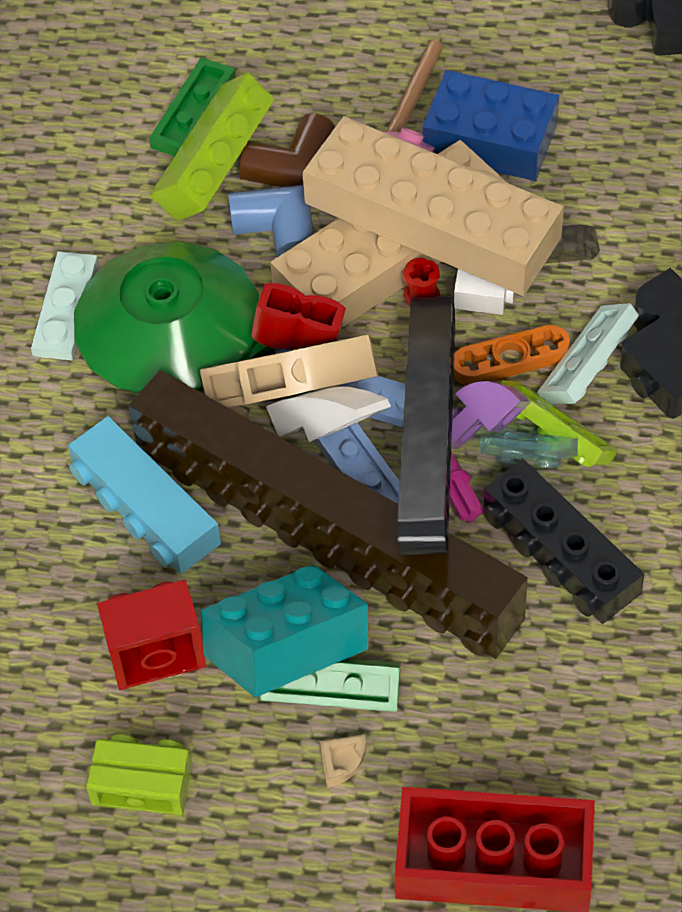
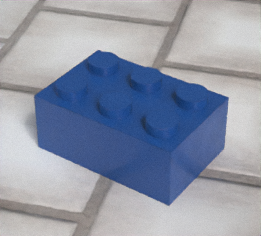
[423,70,559,181]

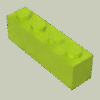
[150,72,275,220]

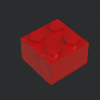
[97,579,207,690]

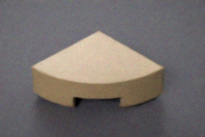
[320,734,366,788]

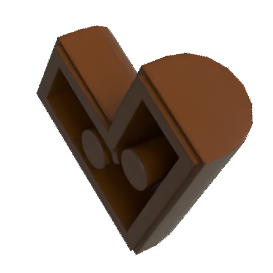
[239,113,335,187]

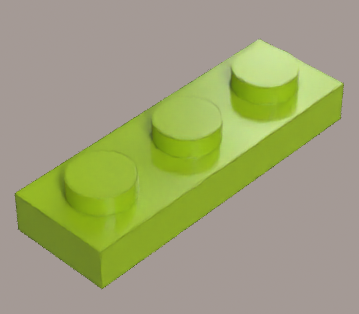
[501,380,618,468]

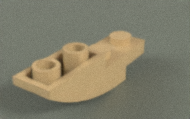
[200,334,379,408]

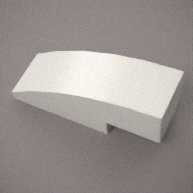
[266,386,391,442]

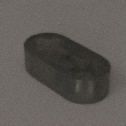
[545,224,600,264]

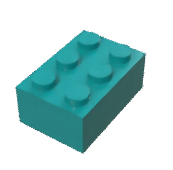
[201,565,368,698]

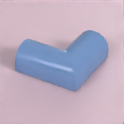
[228,185,314,258]

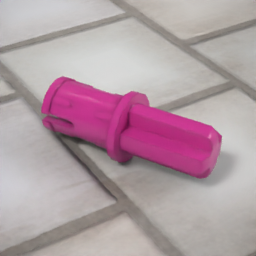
[450,452,483,523]

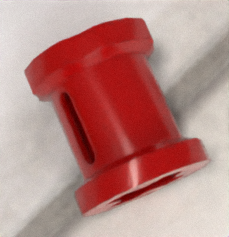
[403,258,440,306]

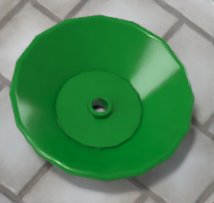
[74,241,259,393]

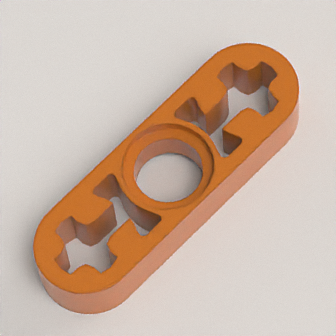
[454,325,570,386]

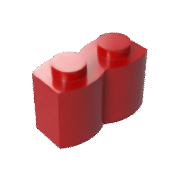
[251,283,346,350]

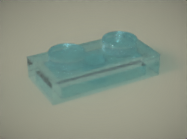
[480,430,578,468]

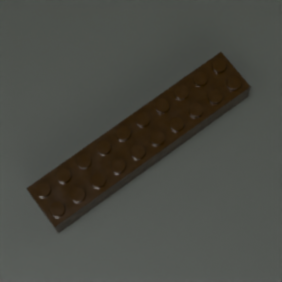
[129,370,528,659]

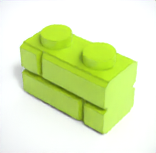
[87,734,193,816]

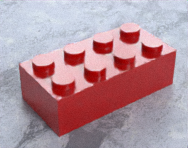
[394,787,595,912]

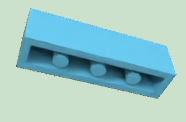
[68,416,221,574]

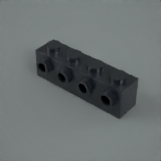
[483,459,645,625]

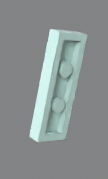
[31,251,98,361]
[537,303,639,404]

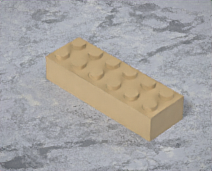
[303,116,564,296]
[270,140,507,328]

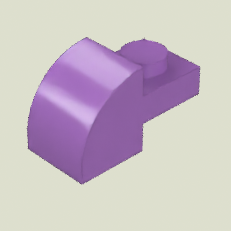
[452,381,531,449]

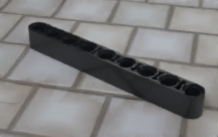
[397,295,456,556]

